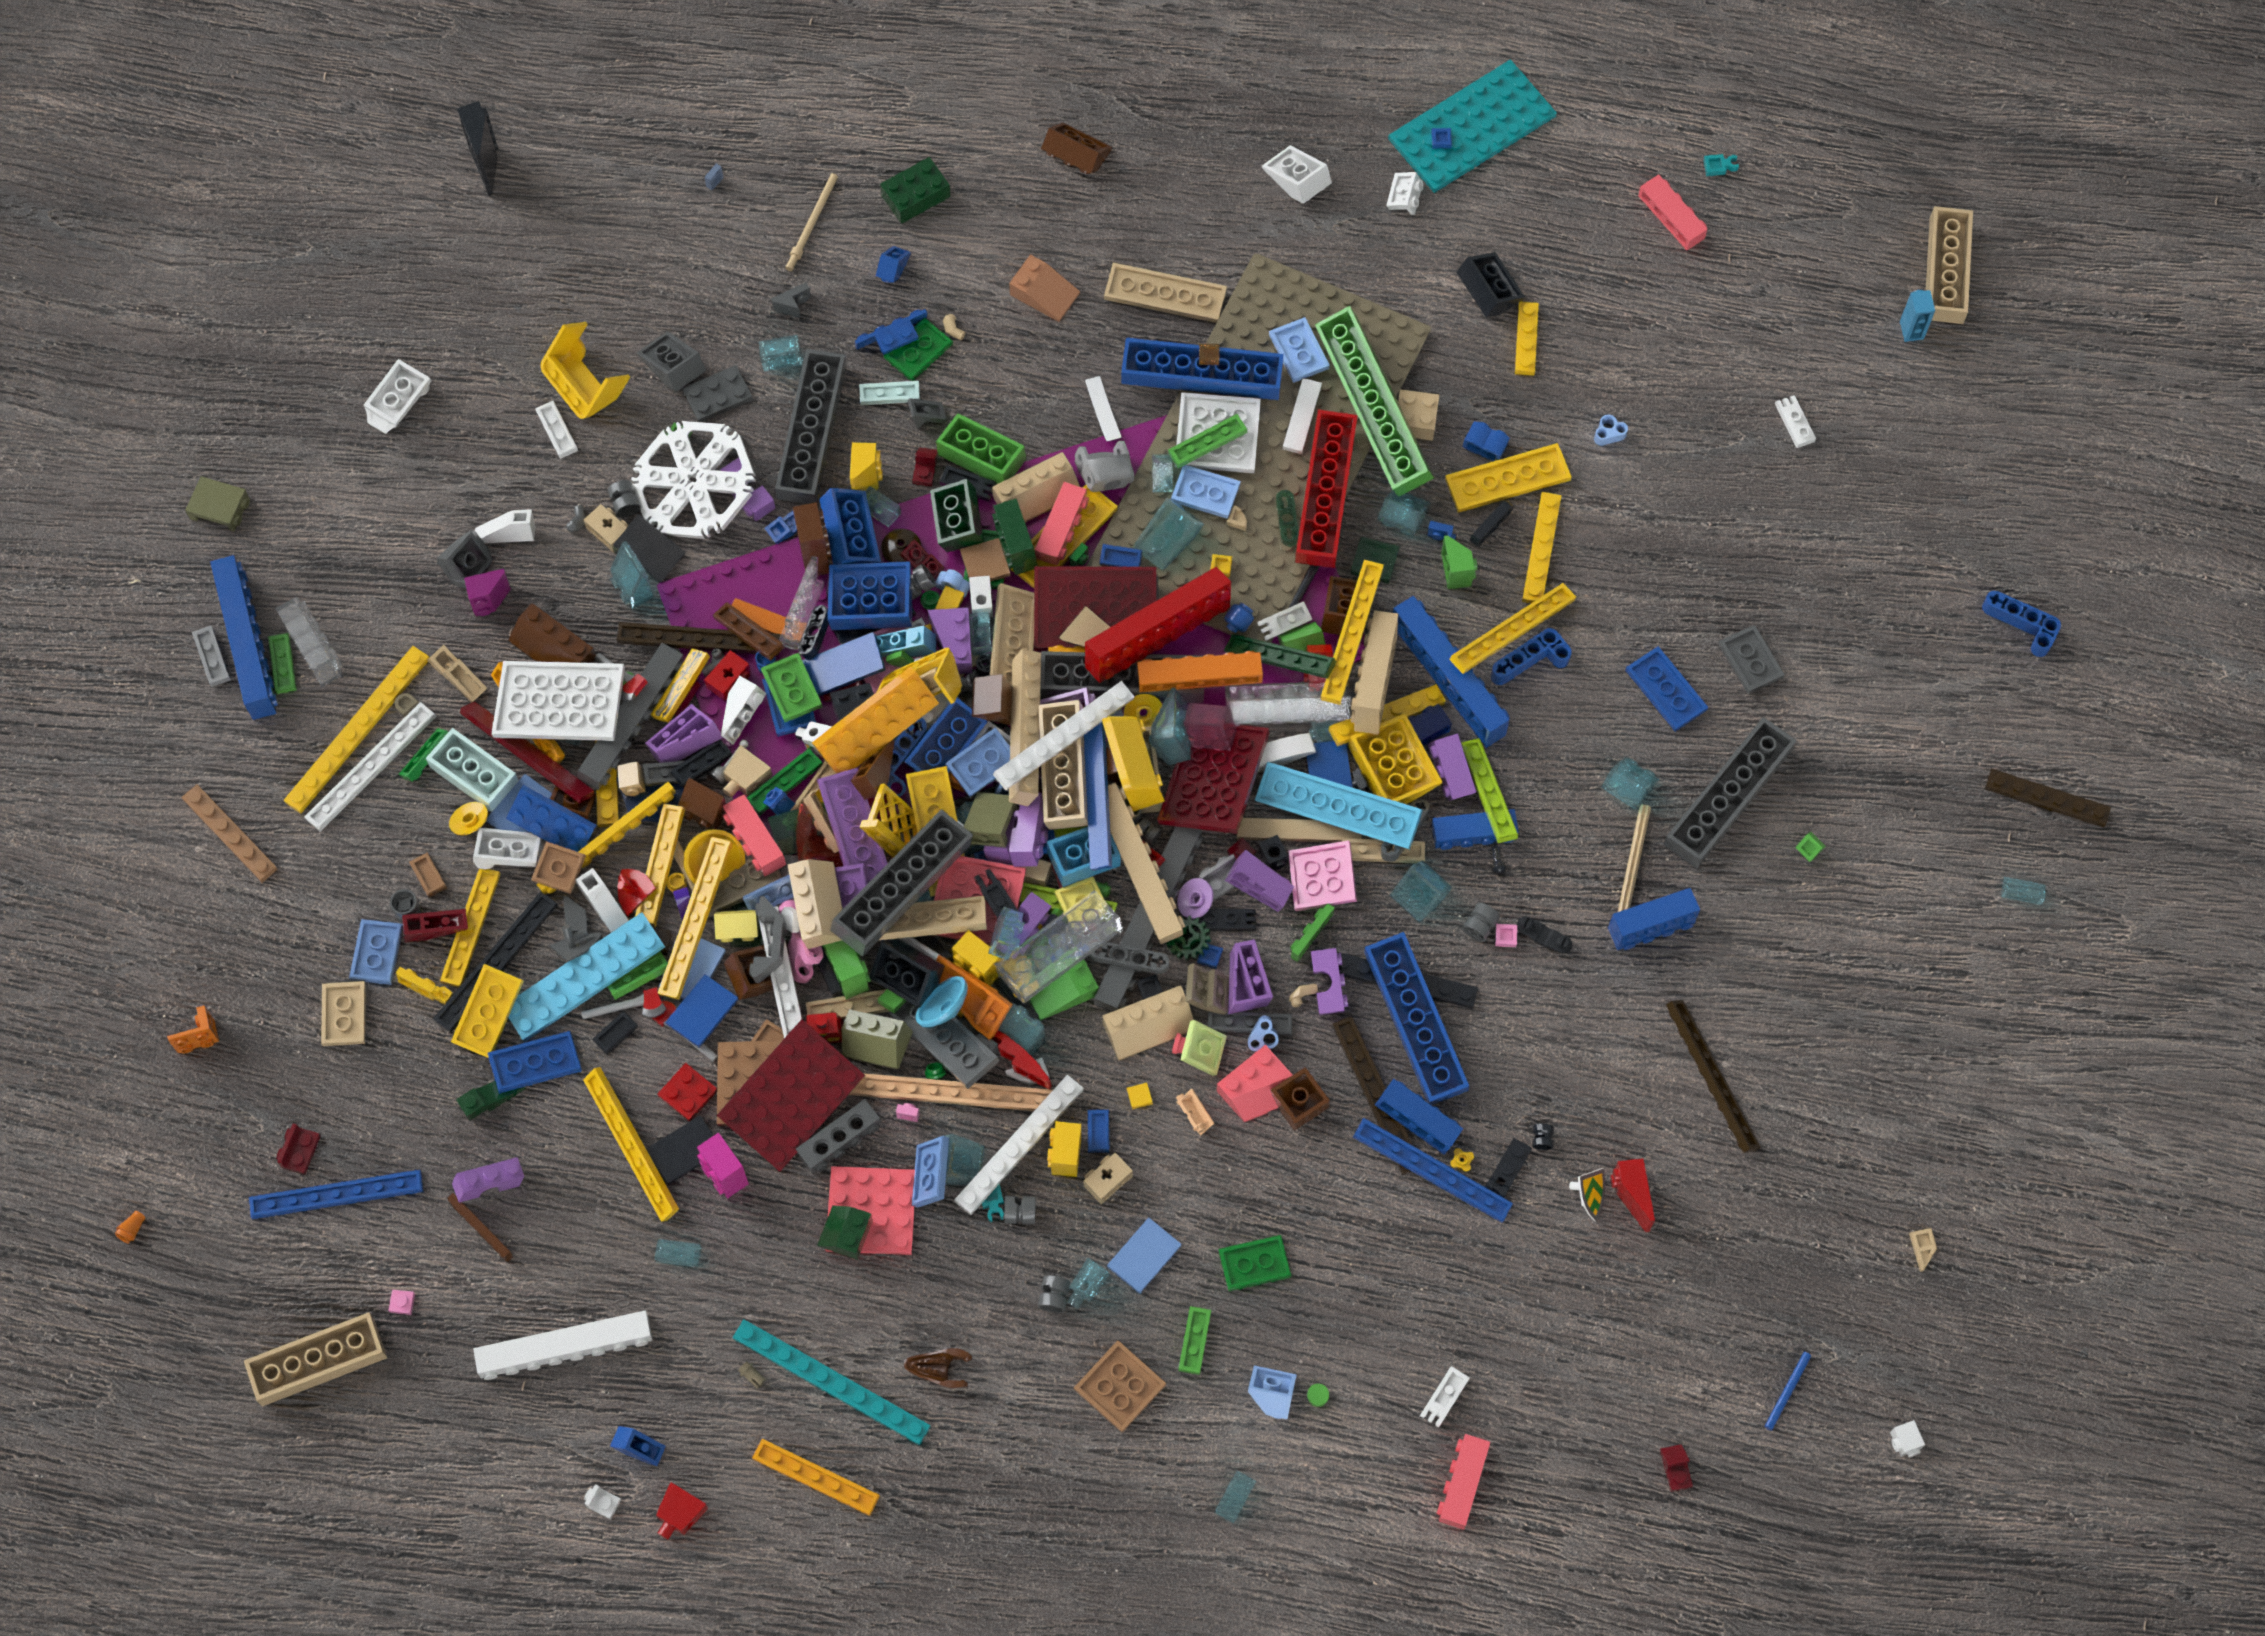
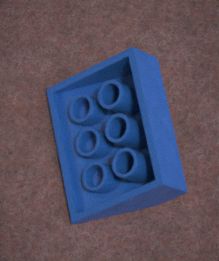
[828,562,912,630]

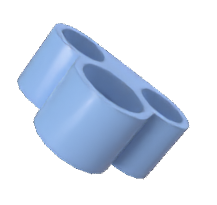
[1594,414,1628,446]
[936,569,970,598]
[1248,1015,1279,1051]

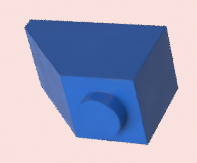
[876,246,911,283]
[610,1426,666,1466]

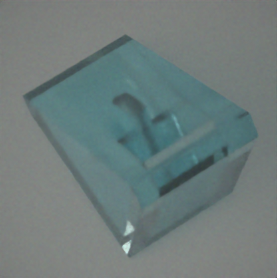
[1152,454,1173,492]

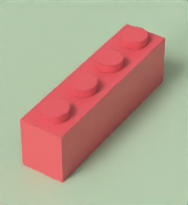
[1638,175,1707,251]
[1035,482,1089,566]
[722,795,786,877]
[1437,1434,1490,1530]

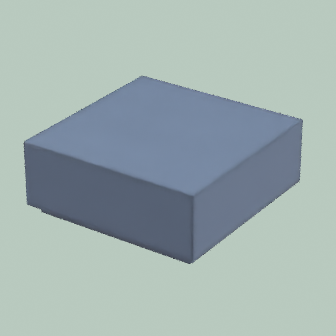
[704,164,724,190]

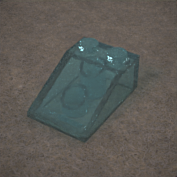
[1132,498,1204,571]
[610,541,653,609]
[1149,688,1192,765]

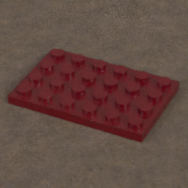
[1034,566,1157,648]
[1157,719,1270,834]
[716,1019,866,1172]

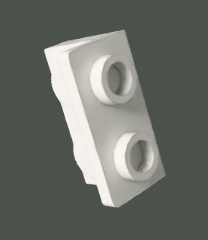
[1386,172,1423,215]

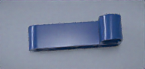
[1982,591,2061,657]
[1491,628,1572,685]
[887,718,927,797]

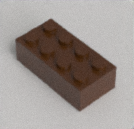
[793,502,833,578]

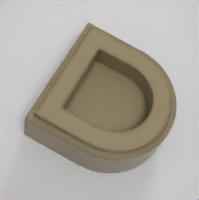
[395,693,419,718]

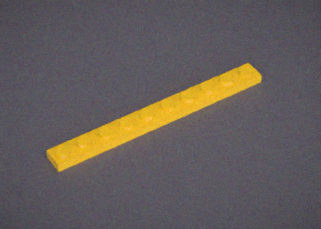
[284,646,429,814]

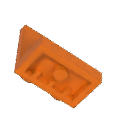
[167,1005,219,1054]

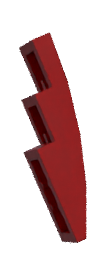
[992,1030,1052,1090]

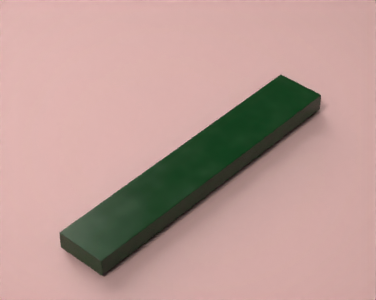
[1224,634,1337,679]

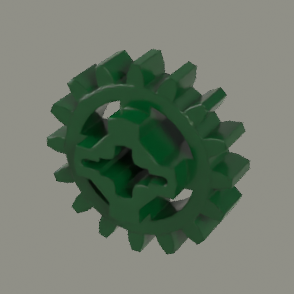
[1166,915,1212,962]

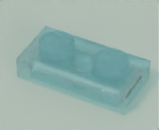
[654,1239,702,1267]

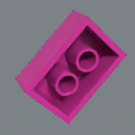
[697,1132,749,1199]

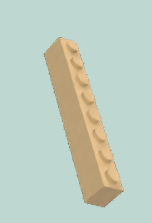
[1009,648,1041,807]
[1108,783,1185,944]

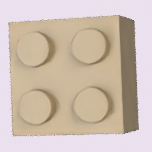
[1398,390,1439,441]

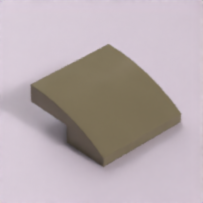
[1186,963,1229,1015]

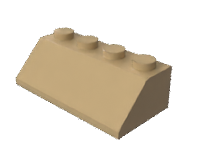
[992,452,1080,522]
[788,859,843,949]
[1103,985,1194,1061]

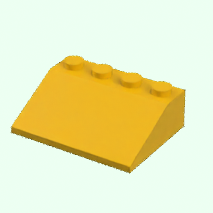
[1348,713,1442,805]

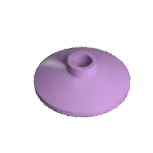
[1177,878,1213,919]

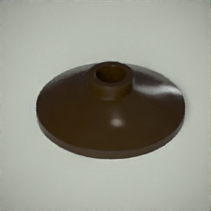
[881,529,921,562]

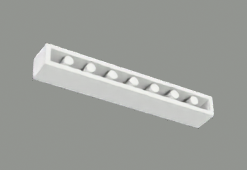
[473,1310,653,1380]

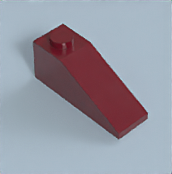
[402,909,468,943]

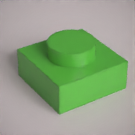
[1795,832,1826,862]

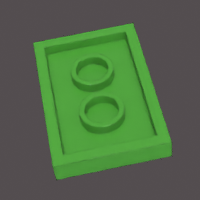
[761,653,822,723]

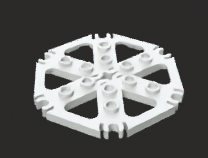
[631,421,756,539]

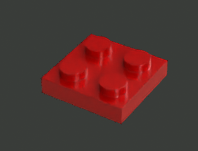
[657,1063,717,1122]

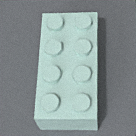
[426,728,519,812]

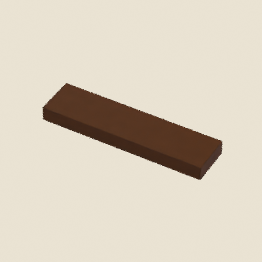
[713,602,785,661]
[447,1193,513,1262]

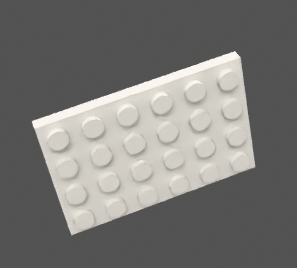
[492,661,625,741]

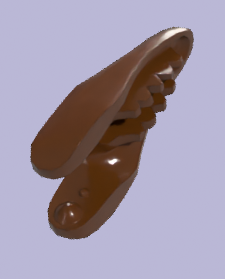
[904,1348,973,1388]

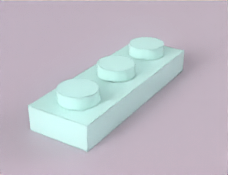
[859,381,920,405]

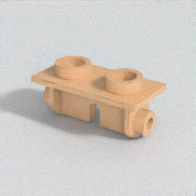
[1176,1088,1215,1136]

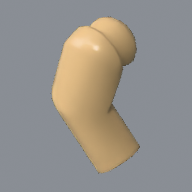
[943,314,966,341]
[1289,984,1318,1007]

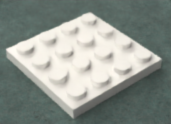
[1175,393,1261,473]

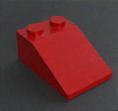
[1610,1158,1655,1232]

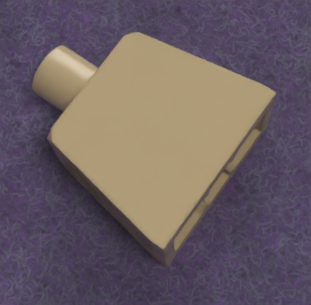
[723,745,772,798]

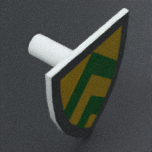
[1569,1168,1605,1221]

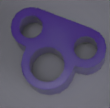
[673,887,690,921]

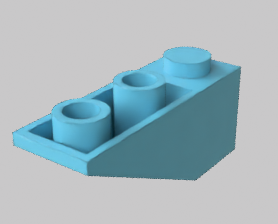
[876,626,936,657]

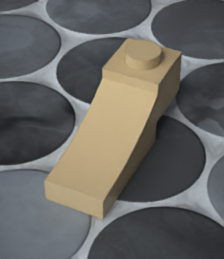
[427,645,487,703]

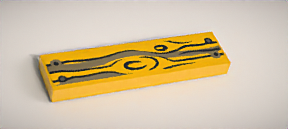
[651,648,710,723]

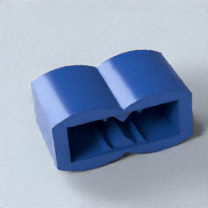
[1462,421,1510,462]

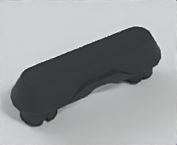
[1517,916,1573,954]

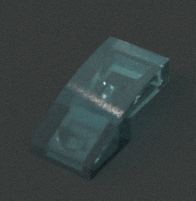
[1214,1471,1256,1523]

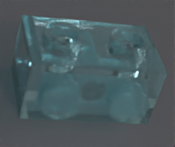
[759,335,803,372]
[988,907,1025,960]

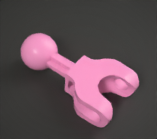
[779,900,823,983]

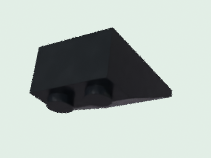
[830,683,874,722]

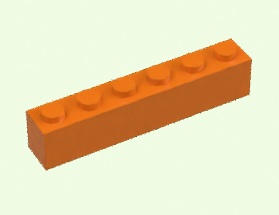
[1137,651,1263,693]

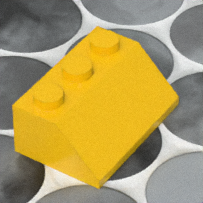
[850,442,883,498]

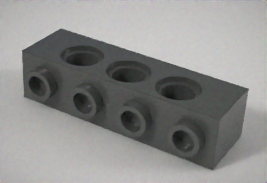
[796,1099,881,1175]

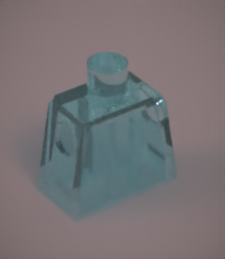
[1067,1258,1110,1309]

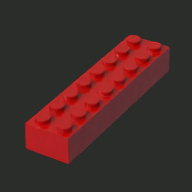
[1295,410,1358,568]
[1085,566,1231,683]

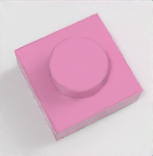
[1495,924,1517,947]
[896,1103,920,1122]
[389,1290,415,1315]

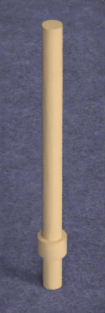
[785,173,838,271]

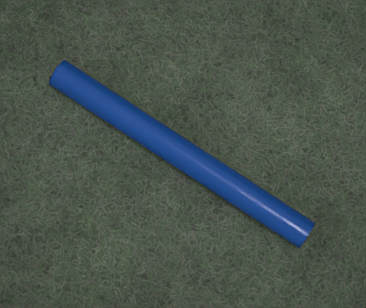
[1764,1352,1811,1431]

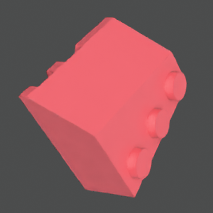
[1217,1044,1292,1122]

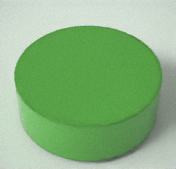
[1307,1384,1329,1407]

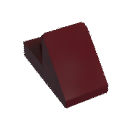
[912,447,938,487]
[1660,1444,1693,1492]

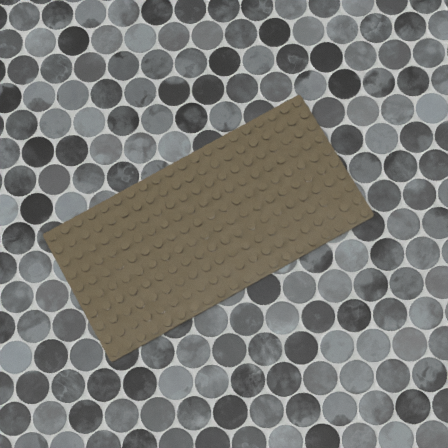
[1087,254,1431,643]

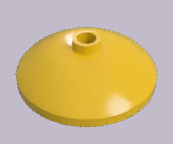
[684,829,746,885]

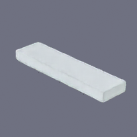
[1283,378,1322,454]

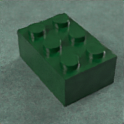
[880,157,951,224]
[930,479,984,553]
[992,498,1038,575]

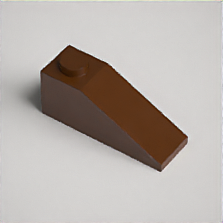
[851,740,895,800]

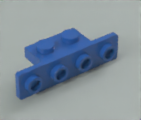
[855,309,927,355]

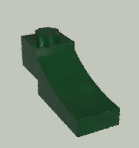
[456,1081,525,1121]

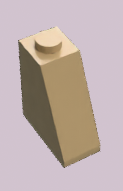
[1059,607,1110,647]

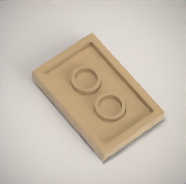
[321,981,366,1046]

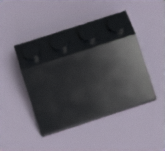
[457,101,499,196]

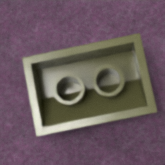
[842,1009,913,1069]

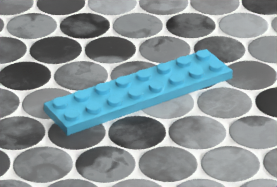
[1255,762,1423,850]
[508,912,665,1042]

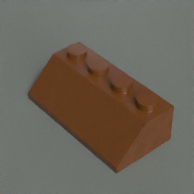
[508,603,596,663]

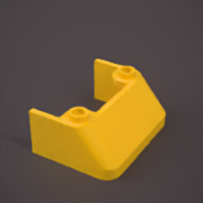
[541,322,630,419]
[876,648,962,704]
[1102,716,1165,812]

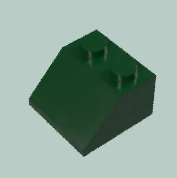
[817,1206,873,1260]

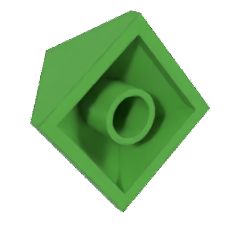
[1277,622,1325,670]

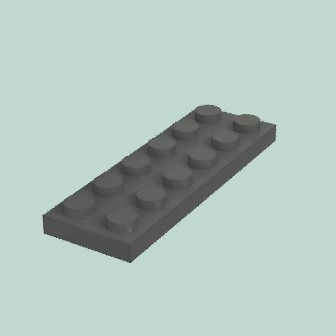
[890,1001,1000,1089]

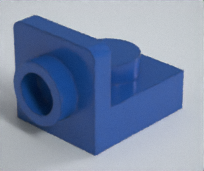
[1427,521,1456,541]
[763,787,796,819]

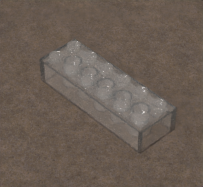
[1225,681,1351,726]
[994,890,1123,1004]

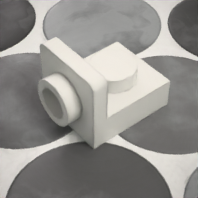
[584,1484,621,1520]

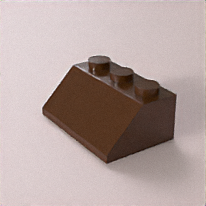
[1041,122,1112,174]

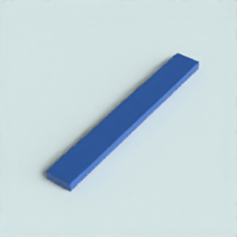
[1084,722,1112,871]
[1353,1118,1513,1223]
[249,1170,424,1219]

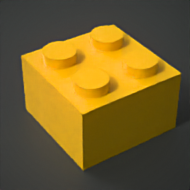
[952,930,1002,985]
[1047,1121,1082,1177]

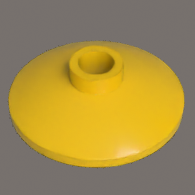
[1124,694,1165,731]
[449,802,488,835]

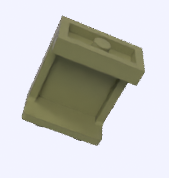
[185,476,250,532]
[964,792,1020,848]

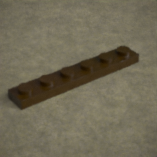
[1985,768,2111,828]

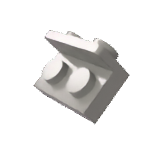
[1199,854,1235,902]

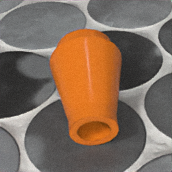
[115,1211,146,1244]

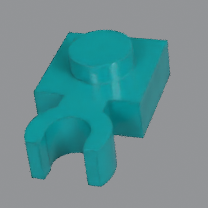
[1703,154,1739,176]
[982,1184,1004,1222]

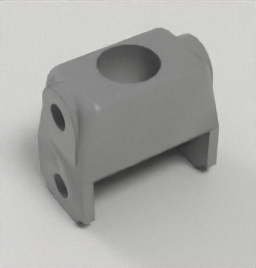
[1075,441,1134,492]

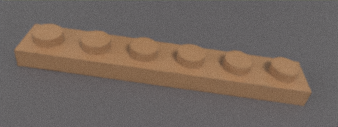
[181,784,278,883]

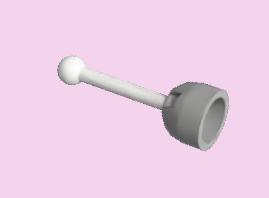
[709,740,748,784]

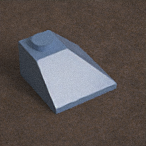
[1248,1366,1297,1419]

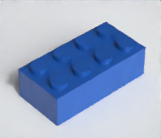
[819,488,881,565]
[903,698,988,772]
[1608,888,1700,950]

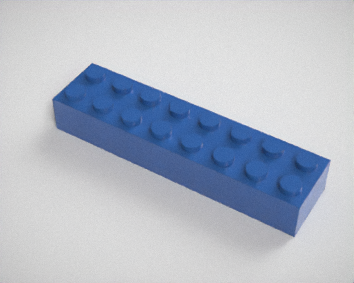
[1121,338,1284,400]
[210,555,278,720]
[1393,596,1510,748]
[1364,932,1469,1105]

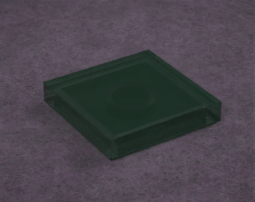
[1350,536,1400,584]

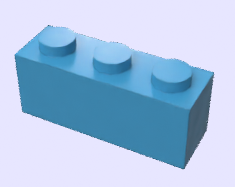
[1900,290,1935,342]

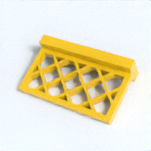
[860,784,917,858]

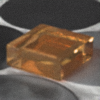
[1199,344,1219,365]

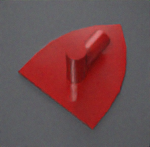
[617,869,656,916]

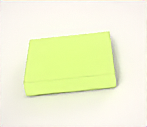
[1181,1020,1227,1076]

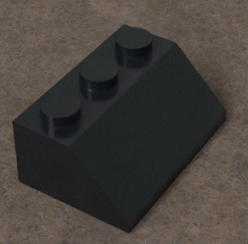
[1456,252,1525,318]
[869,938,945,1008]

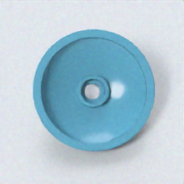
[916,976,968,1027]

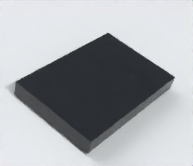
[613,514,685,583]
[646,1116,713,1185]

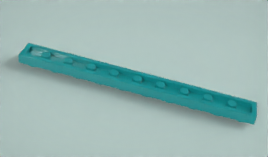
[732,1319,931,1446]

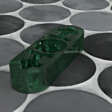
[1276,490,1299,547]

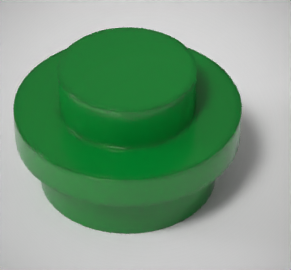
[921,590,940,610]
[925,1062,946,1080]

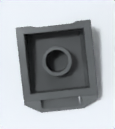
[437,530,493,588]

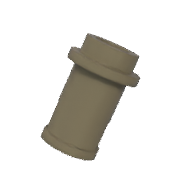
[738,1361,766,1389]

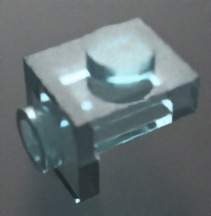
[1309,717,1338,743]

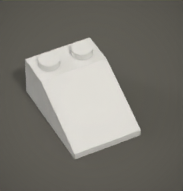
[1262,145,1332,204]

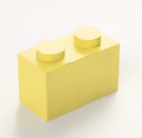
[714,910,759,942]

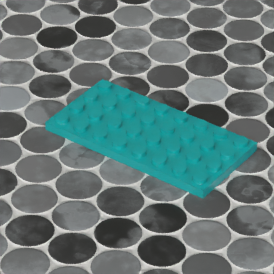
[1388,59,1557,193]

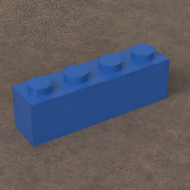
[1431,809,1519,850]
[1375,1079,1463,1155]

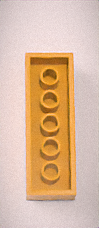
[812,667,939,774]

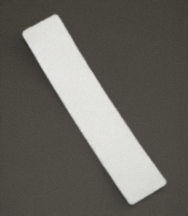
[1085,376,1121,441]

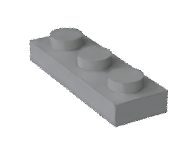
[192,626,231,687]

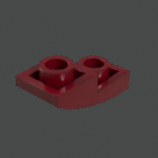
[899,540,945,579]

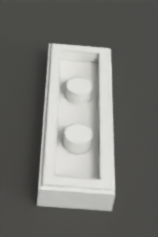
[535,401,578,459]

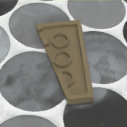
[708,857,783,917]

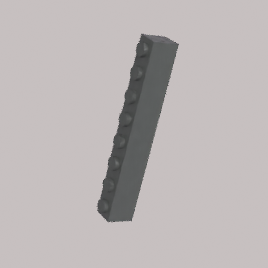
[577,643,683,790]

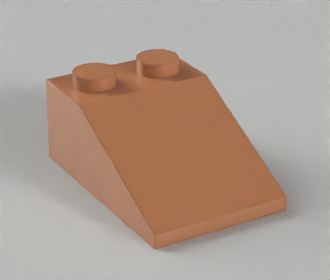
[1009,254,1080,322]

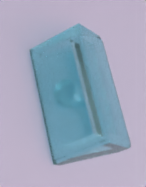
[866,486,901,527]
[969,612,992,656]
[2001,877,2045,905]

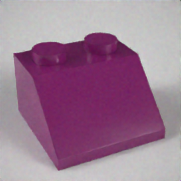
[464,568,511,616]

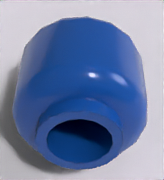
[1224,602,1254,634]

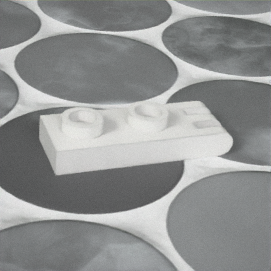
[1775,395,1816,448]
[1257,601,1312,641]
[1420,1366,1470,1428]

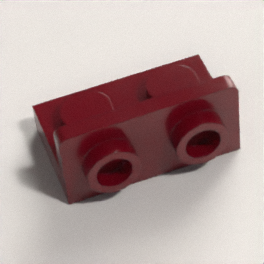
[276,1123,321,1175]

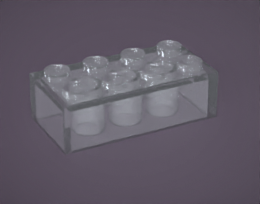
[275,597,343,688]

